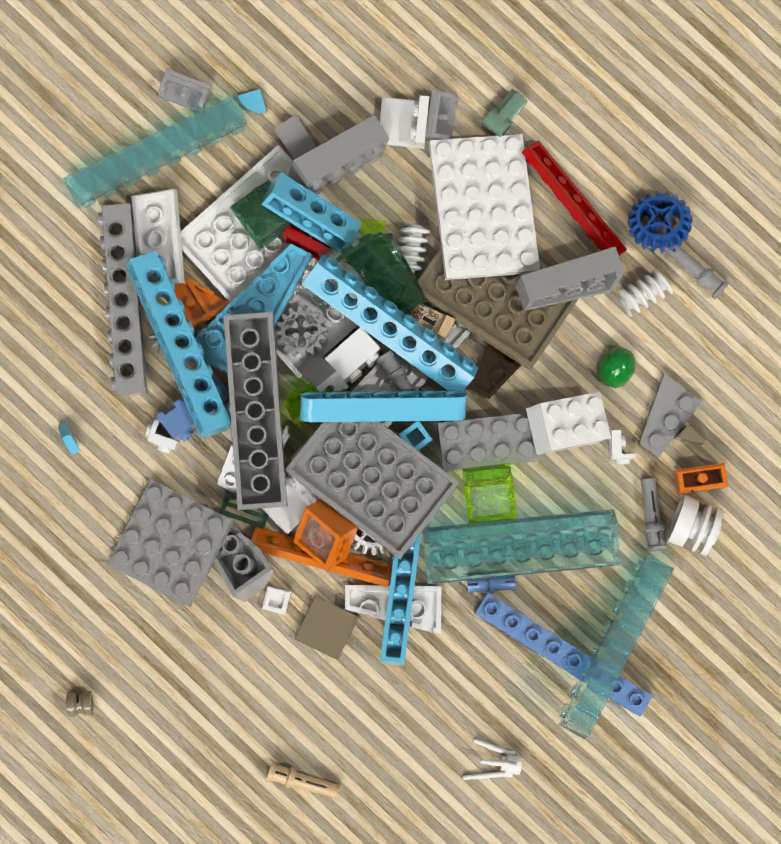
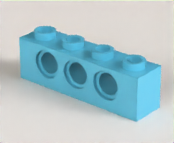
[261,172,362,254]

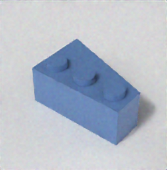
[156,374,230,442]

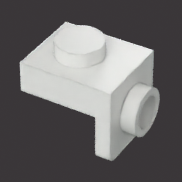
[145,419,180,454]

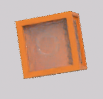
[293,499,358,571]

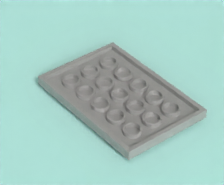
[285,421,460,560]

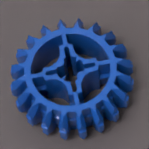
[628,190,692,254]

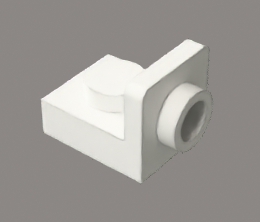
[609,430,636,465]

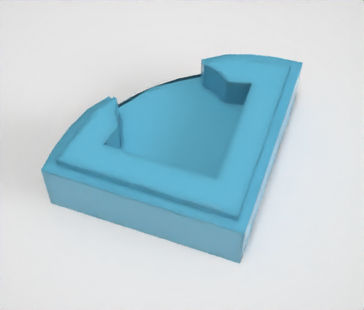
[238,89,267,114]
[58,421,80,455]

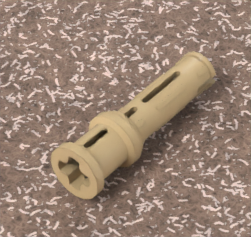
[266,761,340,799]

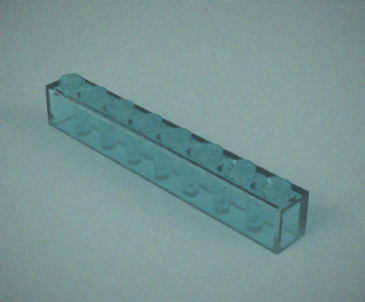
[63,95,248,208]
[559,555,674,739]

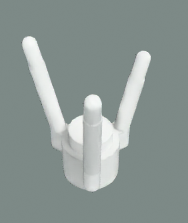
[463,738,522,780]

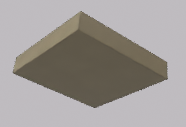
[295,596,358,660]

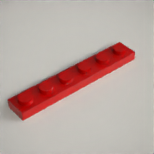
[521,140,627,256]

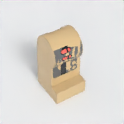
[409,302,455,342]

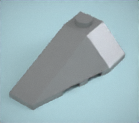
[207,506,274,602]

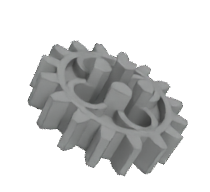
[275,305,328,358]

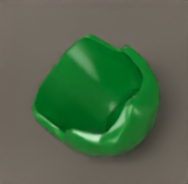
[597,347,636,388]

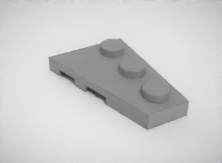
[639,372,702,458]

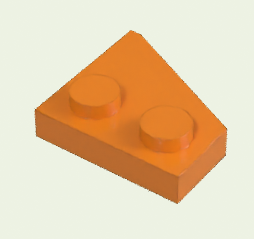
[174,277,230,329]

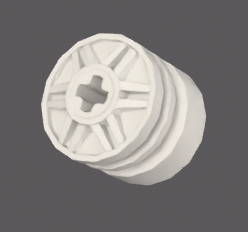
[667,495,723,556]

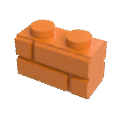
[674,463,728,495]

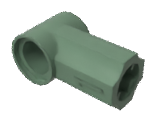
[482,89,528,137]

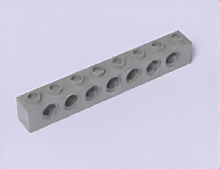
[98,203,148,397]

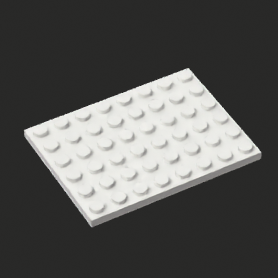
[181,145,405,379]

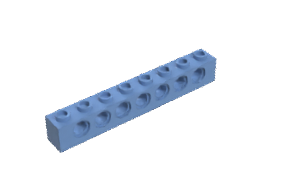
[474,593,653,717]

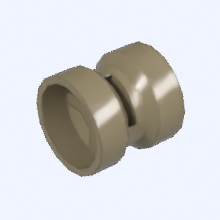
[66,691,94,717]

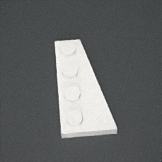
[345,585,441,635]

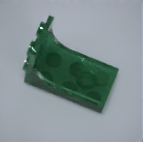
[336,232,428,323]

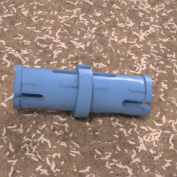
[467,574,516,593]

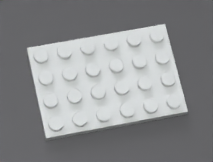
[428,134,540,280]

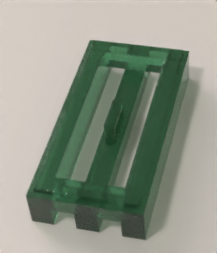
[219,491,269,529]

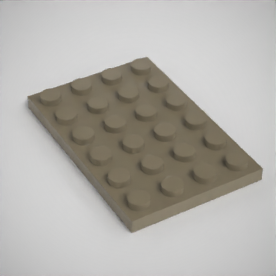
[411,248,578,371]

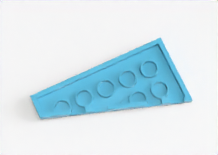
[184,244,313,373]

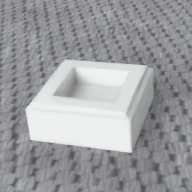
[262,586,291,615]

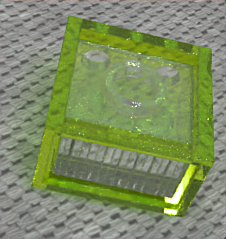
[462,463,517,524]

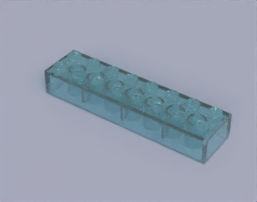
[422,509,620,584]

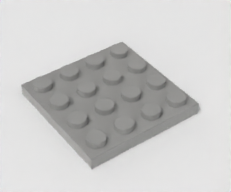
[107,479,234,607]

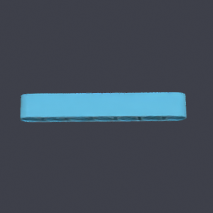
[300,391,467,422]

